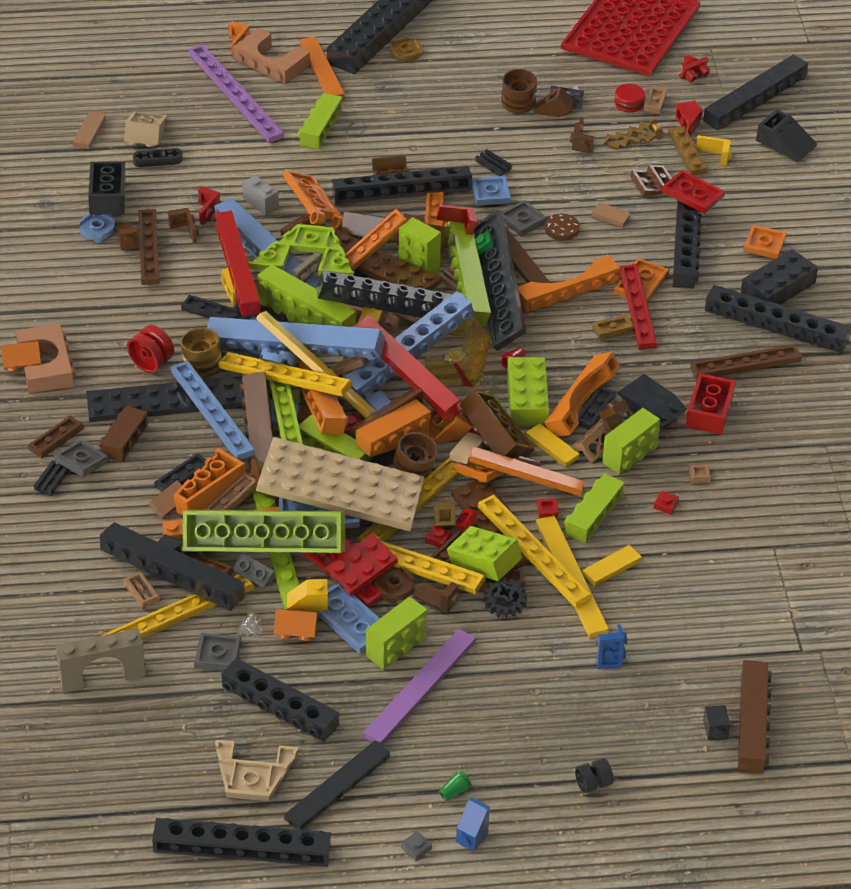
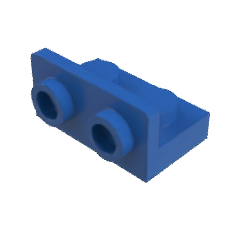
[596,624,627,669]

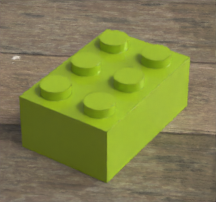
[399,217,441,276]
[602,408,660,475]
[447,526,522,581]
[366,596,427,670]

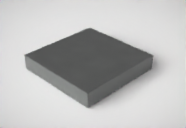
[501,200,548,236]
[54,440,109,477]
[194,633,242,671]

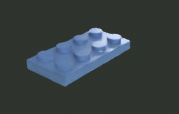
[314,583,380,654]

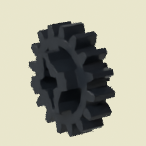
[483,577,527,618]

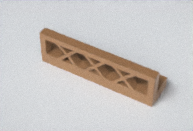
[571,407,634,463]

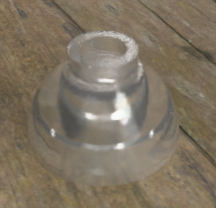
[236,611,264,638]

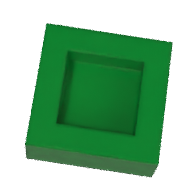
[475,230,494,255]

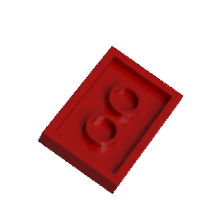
[662,170,725,214]
[325,533,398,597]

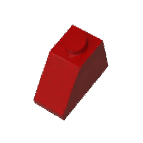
[675,100,703,137]

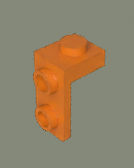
[229,21,250,56]

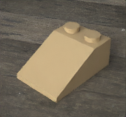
[124,111,167,147]

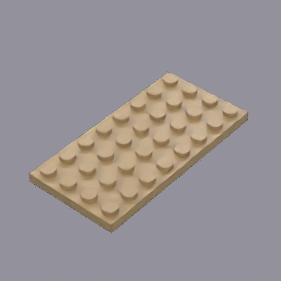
[256,437,424,531]

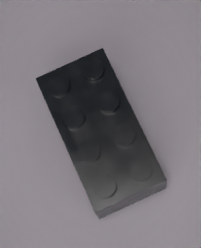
[88,161,126,216]
[741,249,818,305]

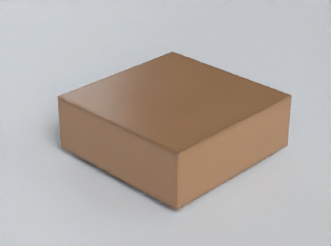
[689,464,711,484]

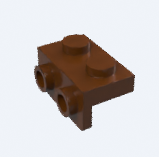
[372,155,410,175]

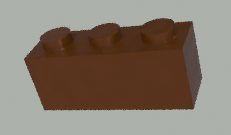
[99,406,148,463]

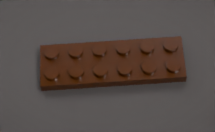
[451,480,531,569]

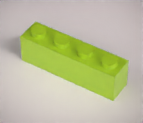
[298,93,342,150]
[299,414,371,462]
[564,473,625,544]

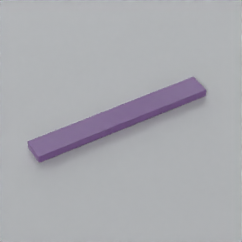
[363,629,476,746]

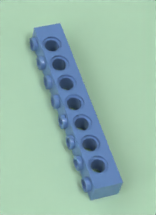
[343,291,474,399]

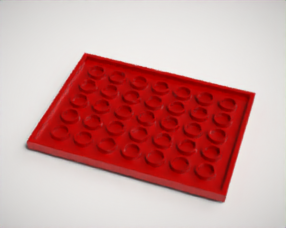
[561,0,701,76]

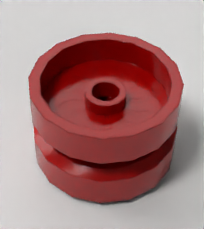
[126,325,175,373]

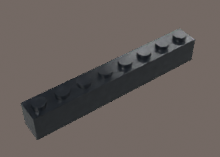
[703,54,808,131]
[100,522,245,611]

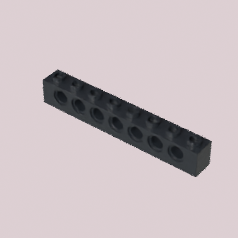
[332,166,472,204]
[672,200,702,289]
[317,270,452,318]
[705,285,851,354]
[152,818,331,867]

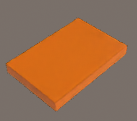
[614,258,670,303]

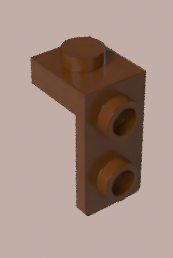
[570,117,594,154]
[168,208,199,243]
[115,223,139,250]
[599,400,628,433]
[414,582,460,613]

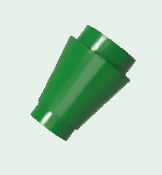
[439,771,472,801]

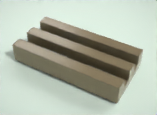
[293,252,321,282]

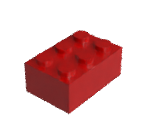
[685,373,736,435]

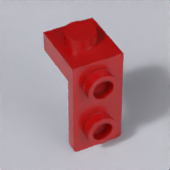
[198,186,221,225]
[436,204,478,235]

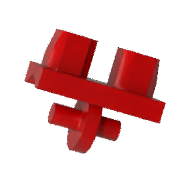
[678,55,710,83]

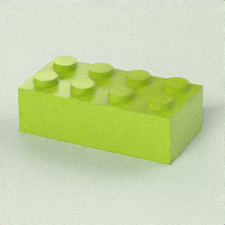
[507,357,549,426]

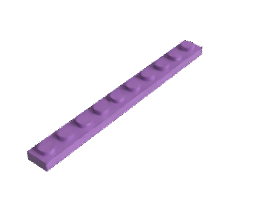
[188,44,284,143]

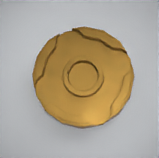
[390,37,423,62]

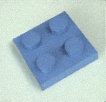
[472,176,511,206]

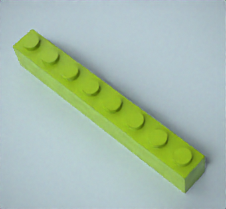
[445,221,491,326]

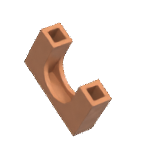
[234,28,310,84]
[16,323,76,394]

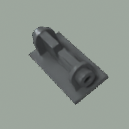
[233,553,275,588]

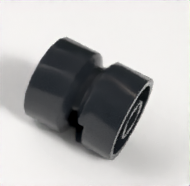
[575,758,614,793]

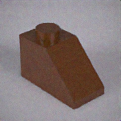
[534,87,574,117]

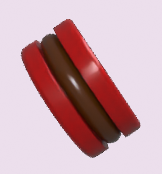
[614,83,646,113]

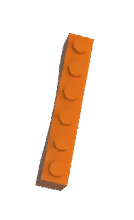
[517,255,620,314]
[544,352,621,437]

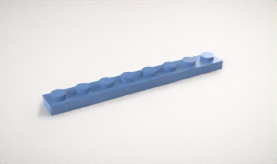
[171,361,255,460]

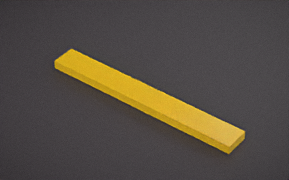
[256,311,376,418]
[218,352,352,397]
[357,458,461,543]
[478,495,592,608]
[535,516,609,638]
[101,574,254,639]

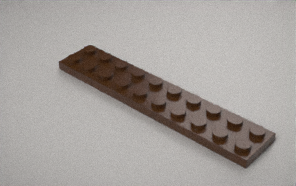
[281,215,441,290]

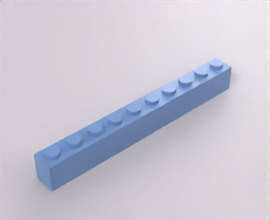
[215,198,319,289]
[207,317,386,359]

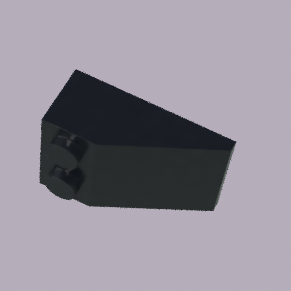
[617,374,687,431]

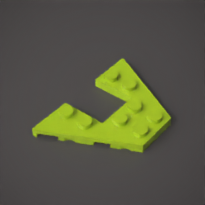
[248,224,354,276]

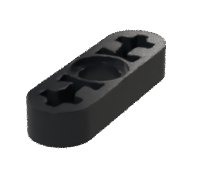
[133,148,183,167]

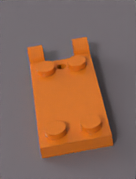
[283,169,343,230]

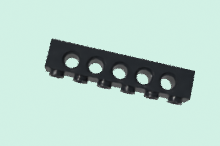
[221,658,339,742]

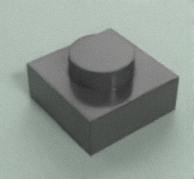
[401,831,432,861]

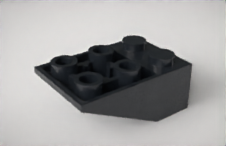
[756,109,817,162]

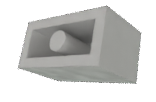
[242,175,279,215]

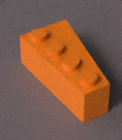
[356,399,431,457]
[174,448,246,516]

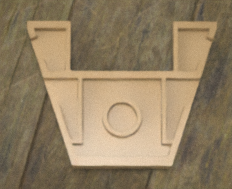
[215,740,298,801]

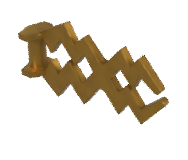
[604,118,664,150]

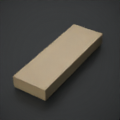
[449,432,484,464]

